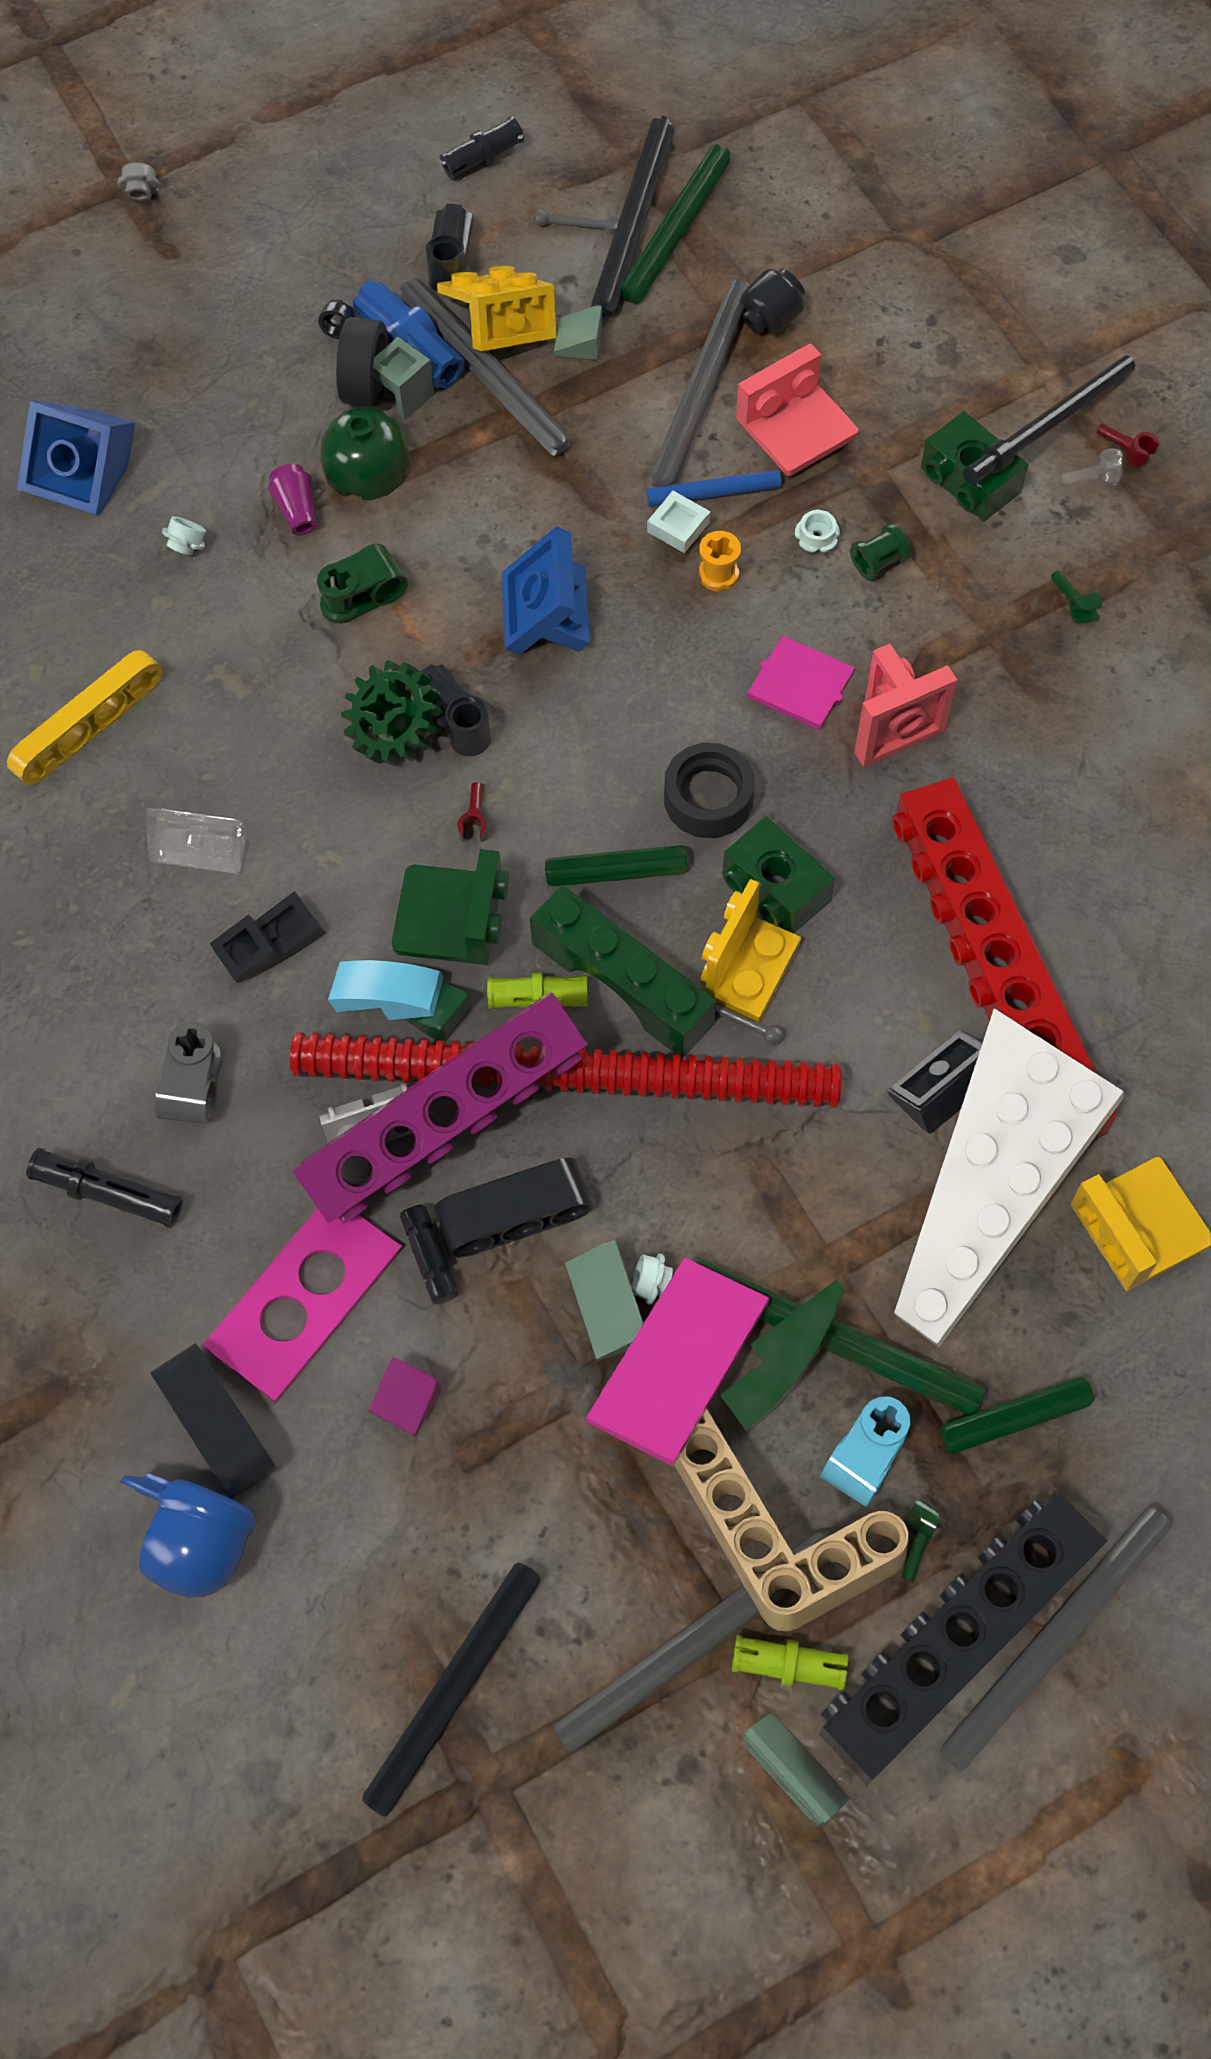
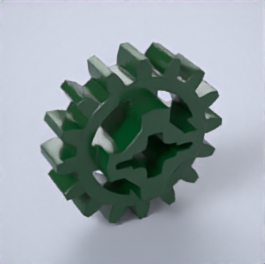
[341,660,443,766]

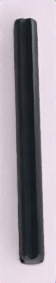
[591,115,675,317]

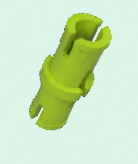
[487,972,588,1009]
[732,1635,848,1691]

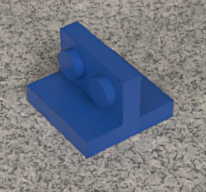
[502,526,590,655]

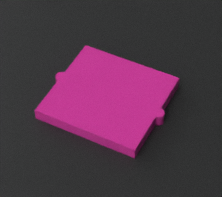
[747,635,855,731]

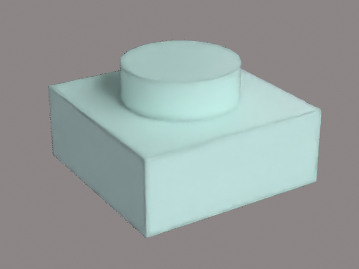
[647,491,710,553]

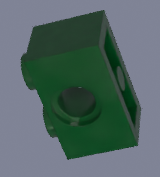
[921,410,1029,522]
[722,816,835,934]

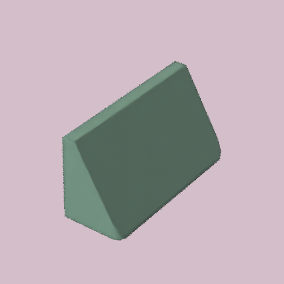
[565,1240,643,1361]
[742,1713,848,1829]

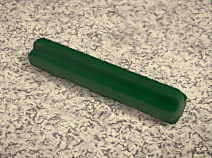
[545,845,688,886]
[939,1376,1095,1454]

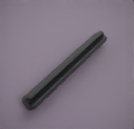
[362,1562,540,1817]

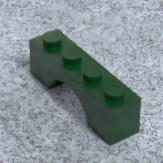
[529,884,716,1059]

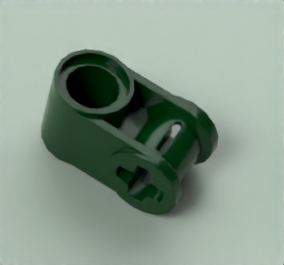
[317,543,409,624]

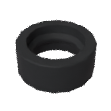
[336,317,388,407]
[664,742,755,838]

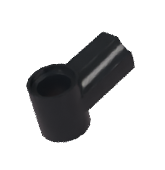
[426,203,473,293]
[411,664,491,756]

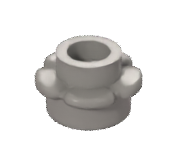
[117,163,159,201]

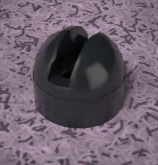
[318,299,355,339]

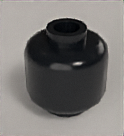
[741,268,805,336]

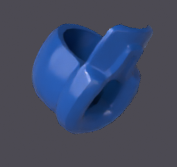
[120,1473,257,1598]

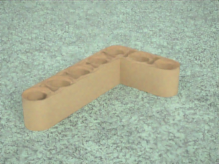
[674,1409,908,1631]

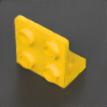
[437,266,556,351]
[701,879,801,1023]
[1070,1157,1211,1292]

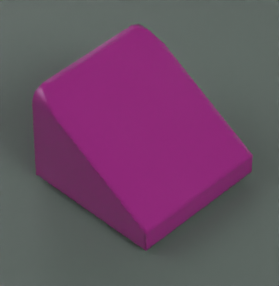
[368,1357,442,1436]

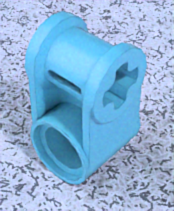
[820,1397,910,1507]

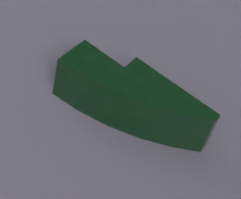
[720,1279,844,1431]

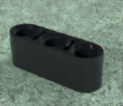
[434,1157,593,1258]
[150,1343,277,1499]

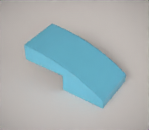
[328,960,444,1020]

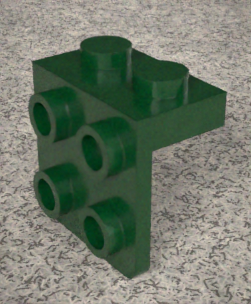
[391,849,509,965]

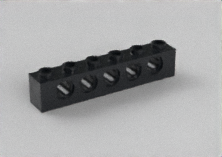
[819,1492,1108,1786]

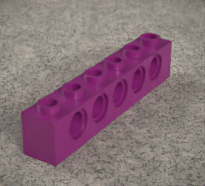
[292,993,588,1223]

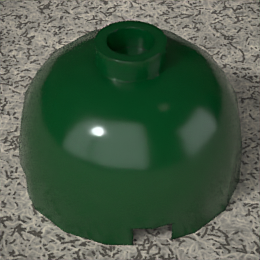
[320,408,410,500]

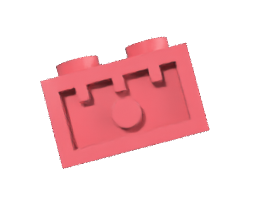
[736,343,859,476]

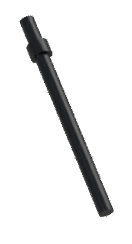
[963,356,1135,484]

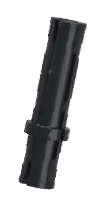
[26,1148,183,1228]

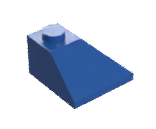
[17,400,135,515]

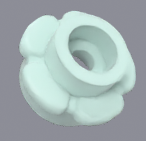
[795,510,840,553]
[162,516,206,555]
[631,1253,673,1304]

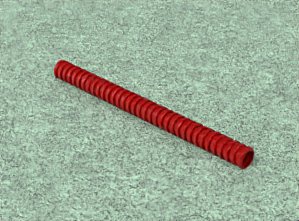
[290,1032,842,1108]

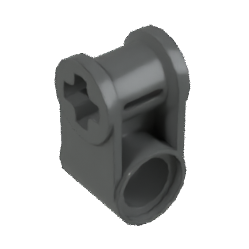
[155,1021,222,1124]

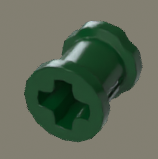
[850,523,911,581]

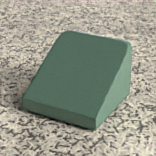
[554,306,602,360]

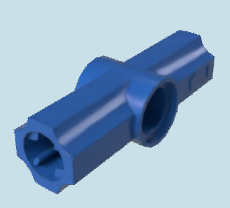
[352,280,465,390]

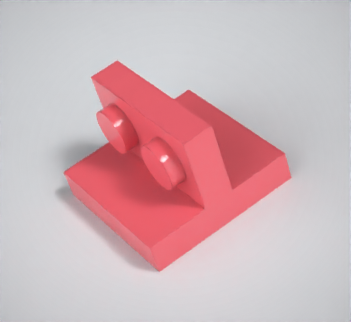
[854,643,957,767]

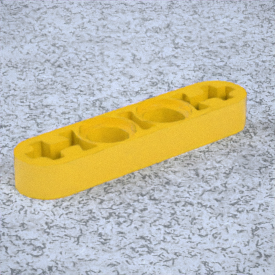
[7,650,162,785]

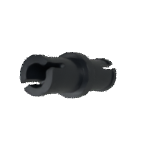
[439,116,524,180]

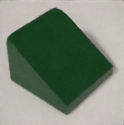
[404,983,472,1041]

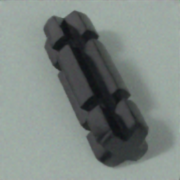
[400,1204,458,1304]

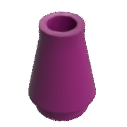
[268,464,318,535]

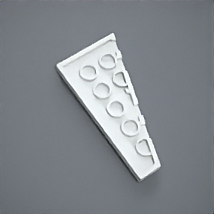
[894,1009,1124,1348]

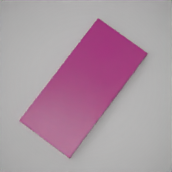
[586,1258,769,1466]

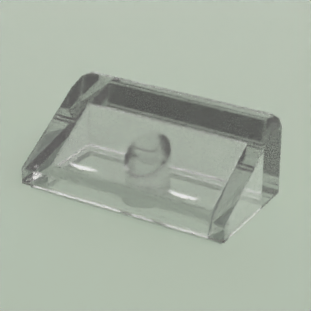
[146,807,250,874]

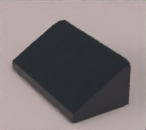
[887,1030,983,1134]

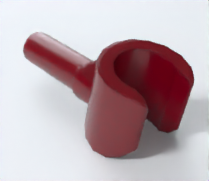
[1097,423,1159,467]
[457,782,488,842]

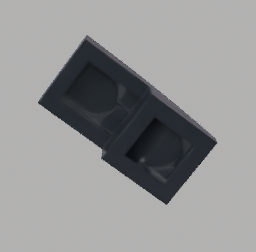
[209,891,326,983]

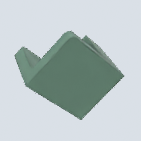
[373,337,435,420]

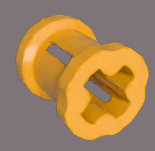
[699,531,741,592]

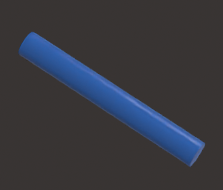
[646,470,781,507]

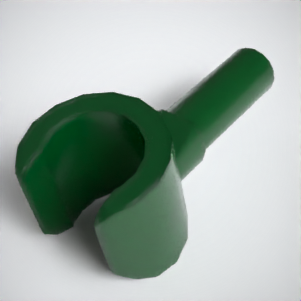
[1051,570,1102,623]
[901,1500,939,1582]

